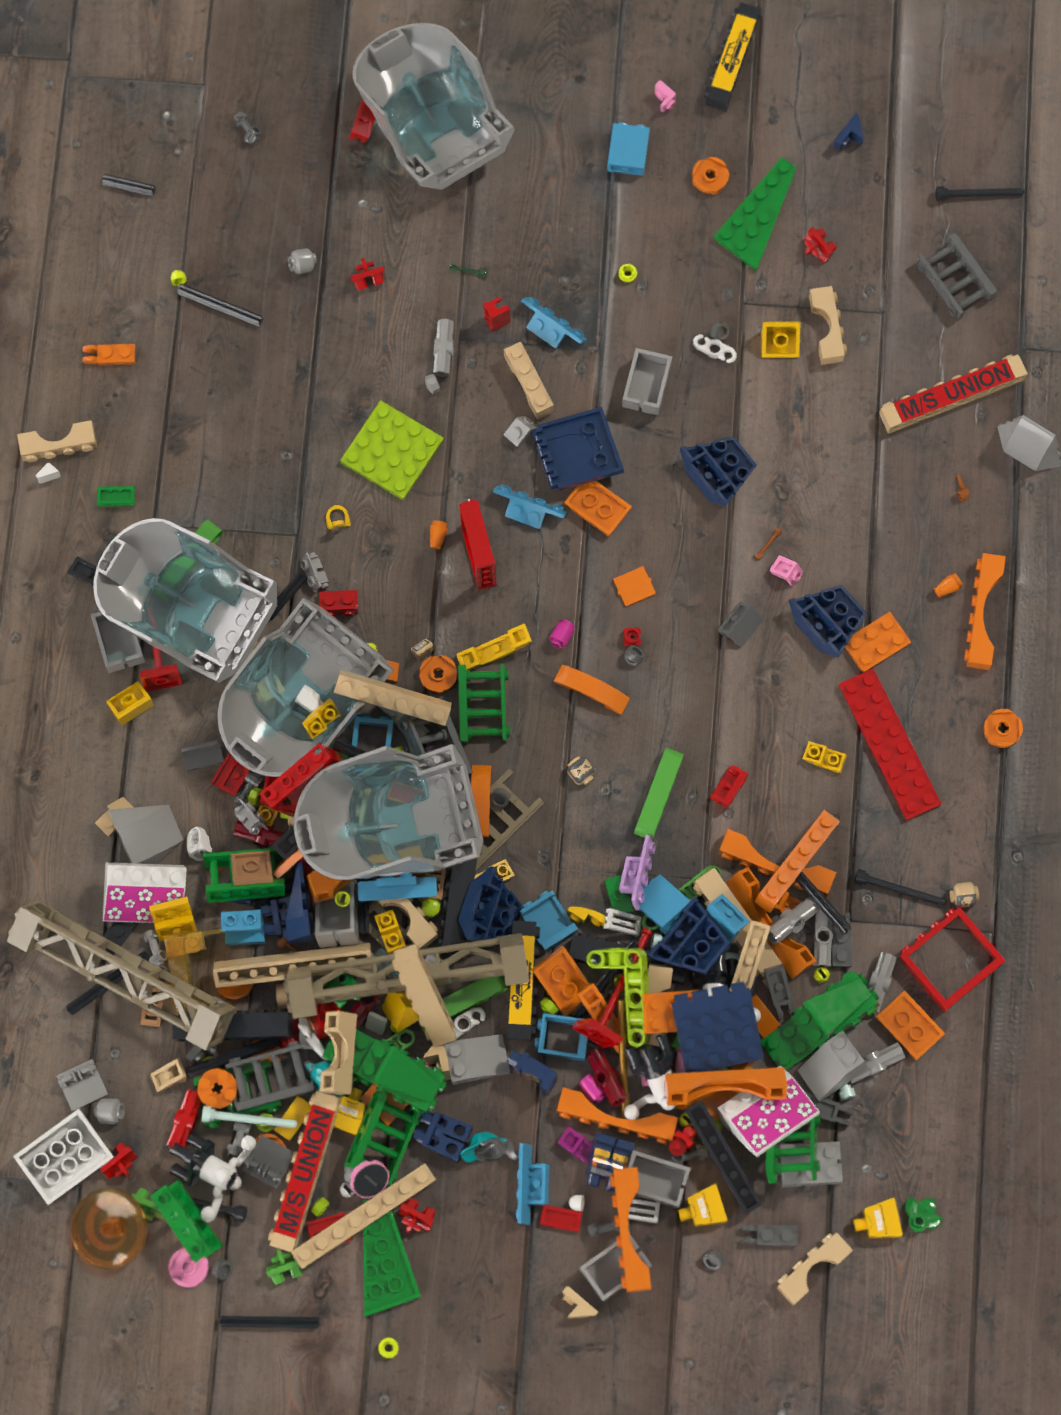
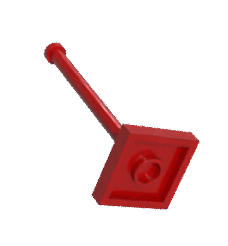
[139,594,183,692]
[572,928,653,1048]

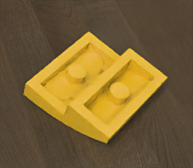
[149,897,197,942]

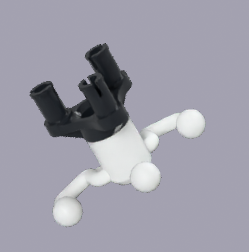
[689,950,761,1022]
[623,1033,678,1120]
[169,1133,256,1222]

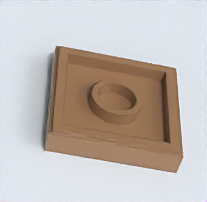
[231,851,273,886]

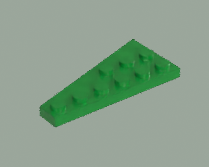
[713,157,796,271]
[363,1190,421,1317]

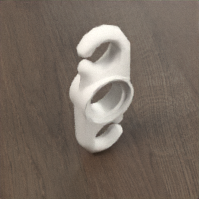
[693,334,737,363]
[453,1007,486,1039]
[298,1023,329,1061]

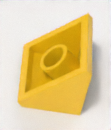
[761,322,800,358]
[106,681,154,726]
[381,991,419,1033]

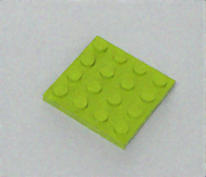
[340,400,444,501]

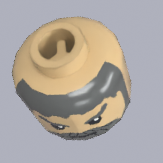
[567,756,596,786]
[950,882,979,908]

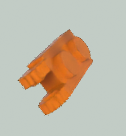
[83,344,136,365]

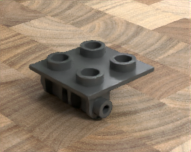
[242,1135,295,1188]

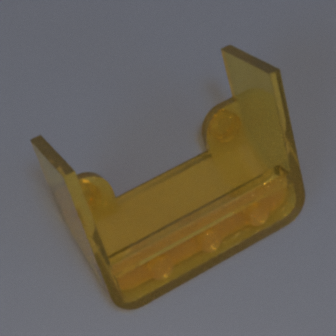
[166,927,234,1012]

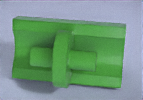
[129,1188,164,1223]
[266,1249,303,1285]

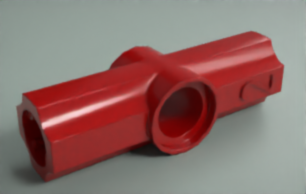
[167,1089,202,1150]

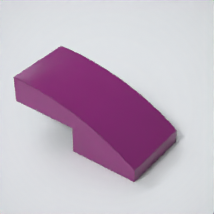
[557,1126,592,1165]

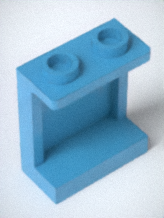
[607,122,650,176]
[638,874,690,936]
[520,890,578,953]
[706,894,750,951]
[221,910,265,946]

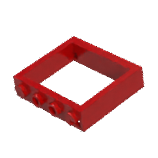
[459,499,497,590]
[260,743,351,817]
[898,907,1006,1013]

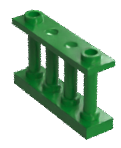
[458,664,510,744]
[203,847,285,903]
[193,1059,282,1129]
[343,1092,421,1185]
[766,1114,821,1184]
[150,1180,224,1263]

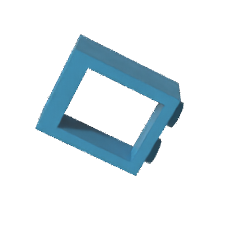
[350,715,394,767]
[534,1013,588,1061]

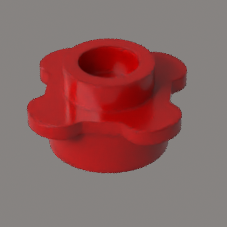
[623,628,642,646]

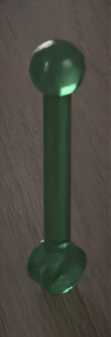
[449,264,487,277]

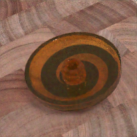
[70,1188,147,1269]

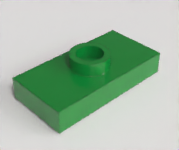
[97,486,135,507]
[604,875,633,918]

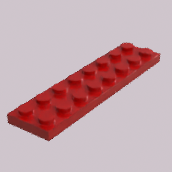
[838,668,942,821]

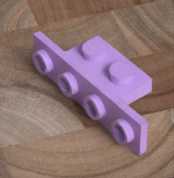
[619,835,655,910]

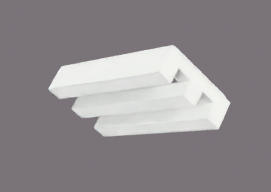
[604,908,642,936]
[628,1199,660,1224]

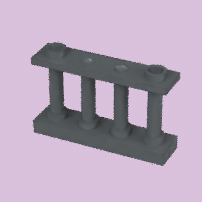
[916,233,997,320]
[398,714,473,783]
[225,1041,315,1111]

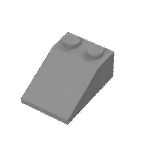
[797,1031,868,1102]
[444,1034,510,1085]

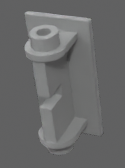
[300,552,329,594]
[234,799,268,835]

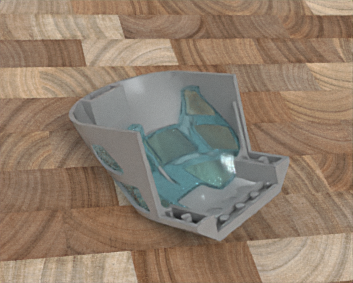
[353,23,515,190]
[93,518,277,683]
[218,598,394,777]
[294,744,483,880]

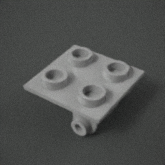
[57,1059,108,1111]

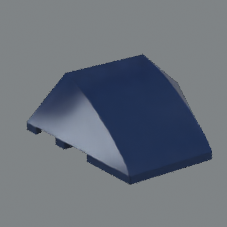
[680,437,757,507]
[789,585,867,658]
[458,866,523,940]
[647,896,730,974]

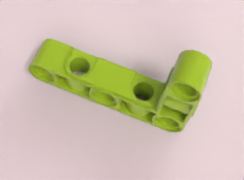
[586,948,651,1047]

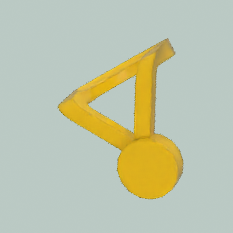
[326,505,351,530]

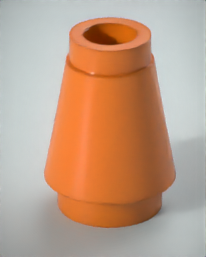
[430,520,449,549]
[933,573,963,598]

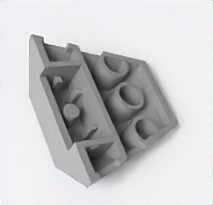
[998,415,1061,471]
[108,804,183,864]

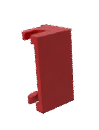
[349,99,375,143]
[483,298,511,332]
[709,765,749,809]

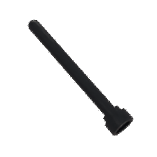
[935,186,1024,201]
[854,869,946,906]
[153,1189,247,1222]

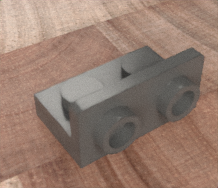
[185,1045,218,1065]

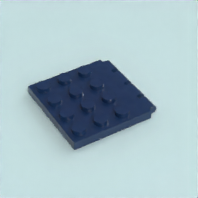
[532,407,624,491]
[671,981,764,1073]

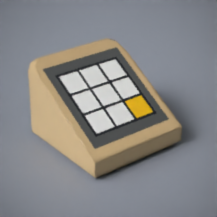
[411,639,434,660]

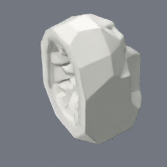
[294,685,323,713]
[187,827,212,861]

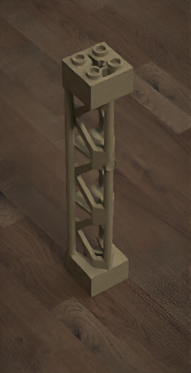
[7,900,236,1050]
[284,933,529,1019]

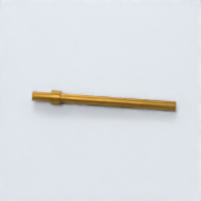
[618,999,631,1119]

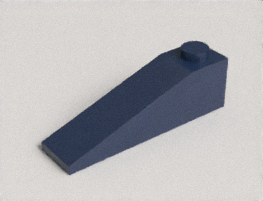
[283,861,313,944]

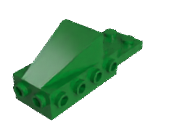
[761,971,880,1071]
[322,1029,447,1114]

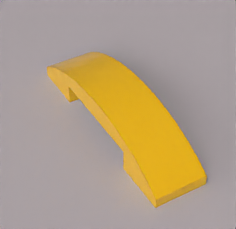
[456,623,532,670]

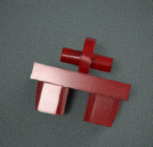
[803,227,837,264]
[350,258,384,291]
[669,1125,697,1157]
[100,1143,138,1180]
[398,1198,436,1233]

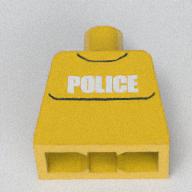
[333,1087,366,1136]
[678,1184,728,1227]
[853,1198,903,1238]

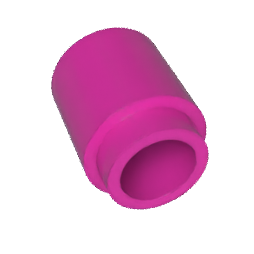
[549,619,575,649]
[578,1074,606,1104]

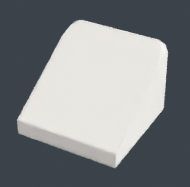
[36,463,61,483]
[365,1011,388,1035]

